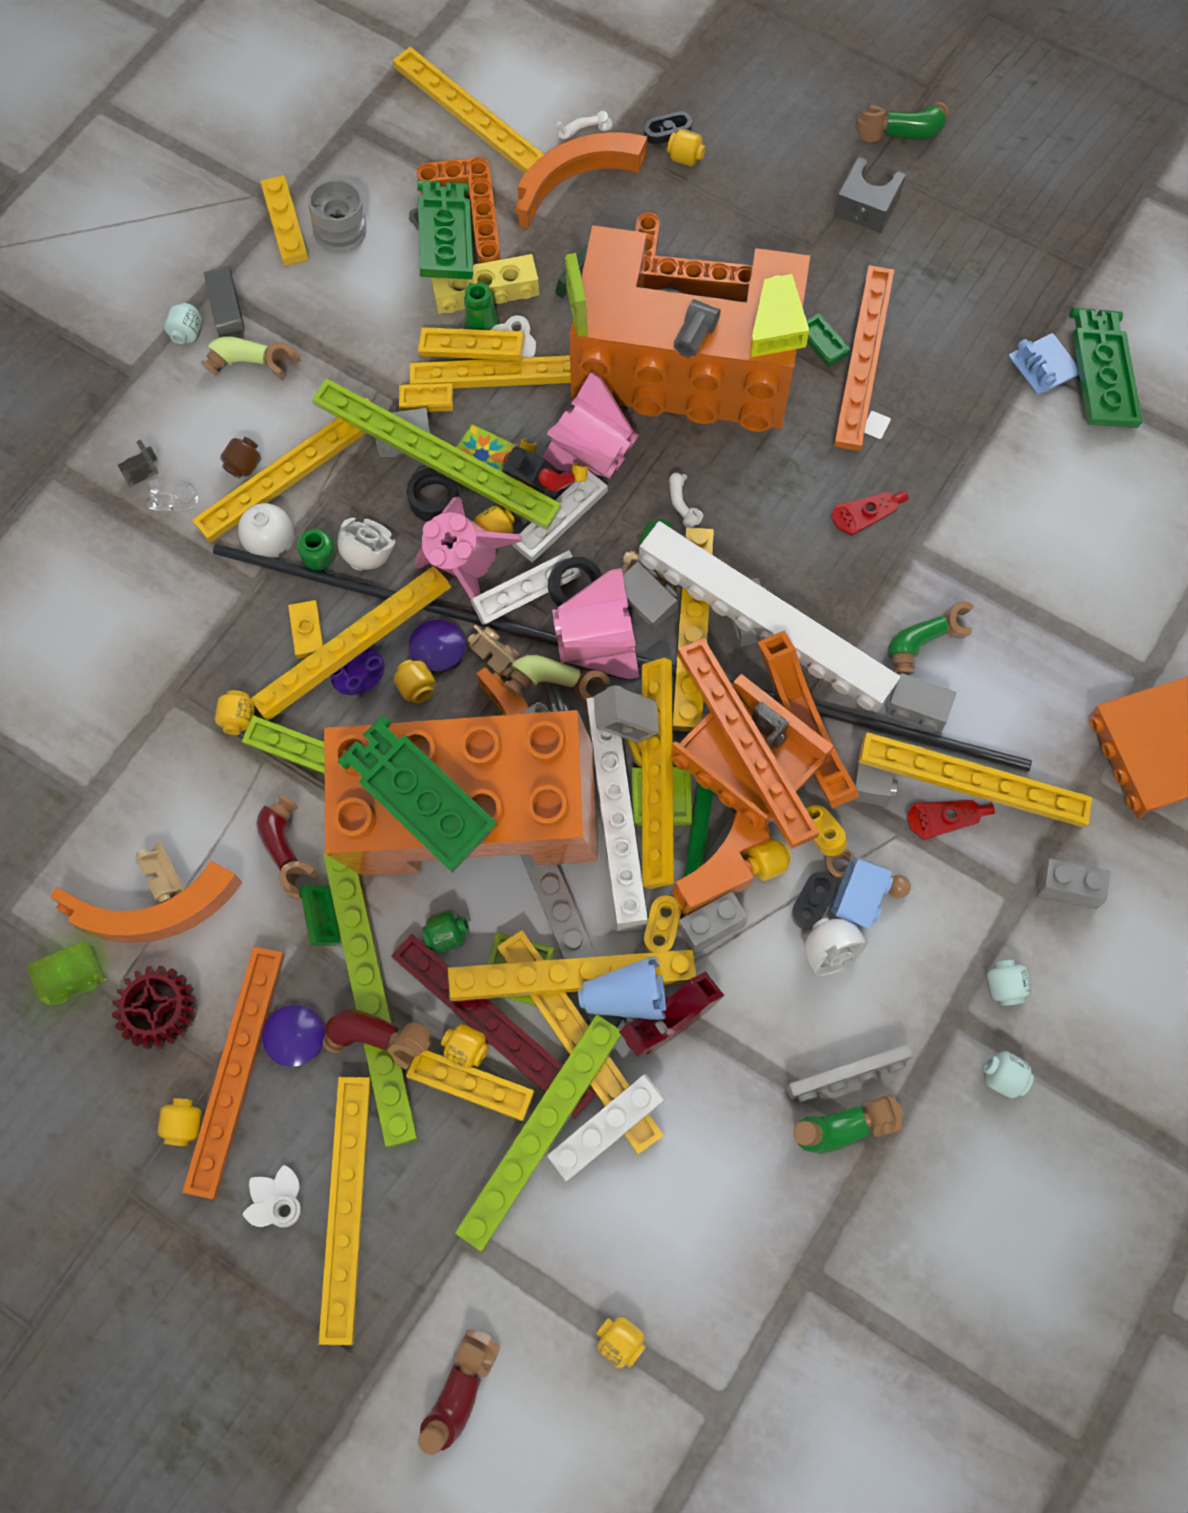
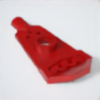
[831,491,909,536]
[906,800,995,840]

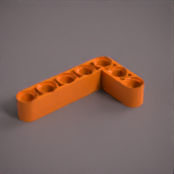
[416,157,501,264]
[635,212,752,300]

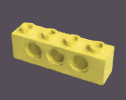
[431,254,539,314]

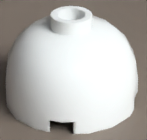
[238,503,295,559]
[337,518,395,570]
[805,918,869,976]

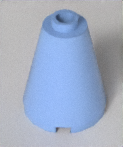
[578,956,666,1020]

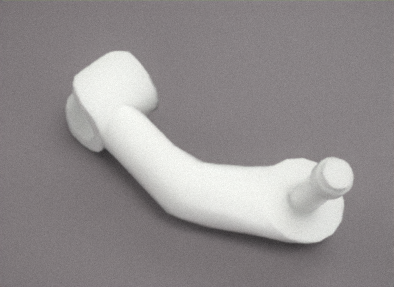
[556,111,612,140]
[669,473,703,528]

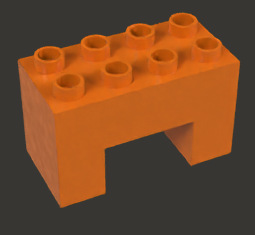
[570,225,810,432]
[324,710,598,876]

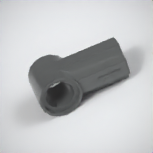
[673,299,721,358]

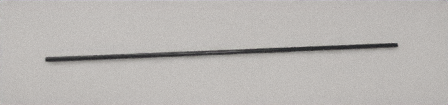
[213,544,1032,772]

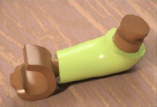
[201,336,301,380]
[503,655,610,704]

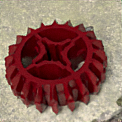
[111,966,197,1050]

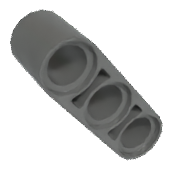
[204,266,245,337]

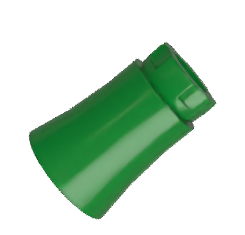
[464,282,500,330]

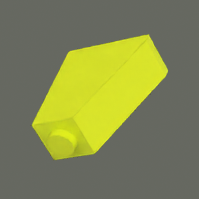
[750,274,809,357]

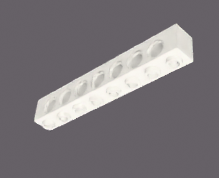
[586,698,648,933]

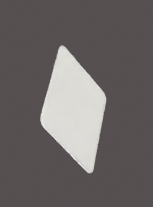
[864,411,891,439]

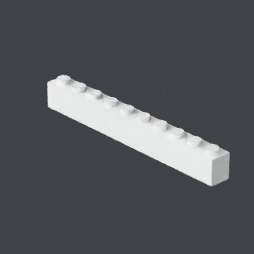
[638,521,901,713]

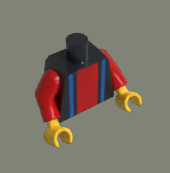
[502,438,589,500]

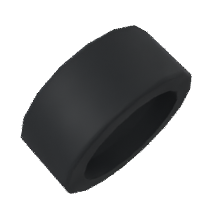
[406,468,459,522]
[548,557,602,607]

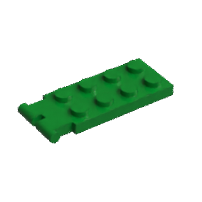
[417,180,473,280]
[1069,308,1143,428]
[337,714,499,873]

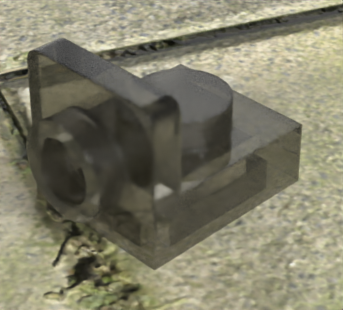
[118,439,159,487]
[752,701,789,750]

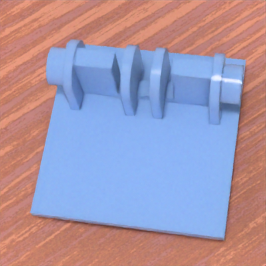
[1008,333,1079,395]

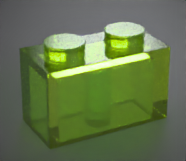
[26,940,106,1005]

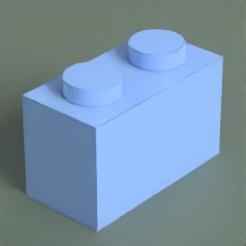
[830,855,893,929]

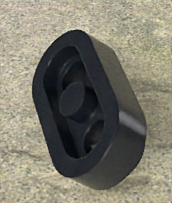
[644,111,692,144]
[791,872,837,929]

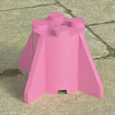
[543,372,639,479]
[414,497,523,599]
[552,568,639,679]

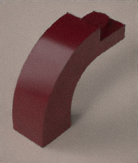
[619,971,725,1057]

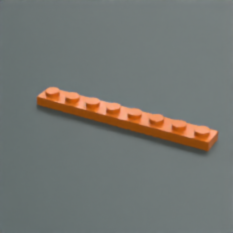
[834,265,894,451]
[677,638,820,849]
[182,946,285,1200]

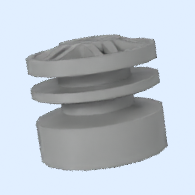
[308,179,366,251]

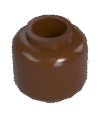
[220,436,261,479]

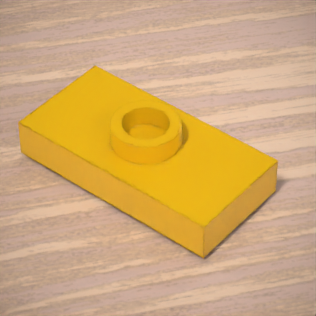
[399,383,453,412]
[288,600,324,659]

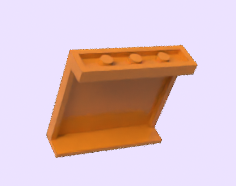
[670,674,833,831]
[1089,677,1188,819]

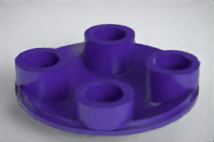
[409,620,465,672]
[330,648,385,696]
[262,1005,324,1067]

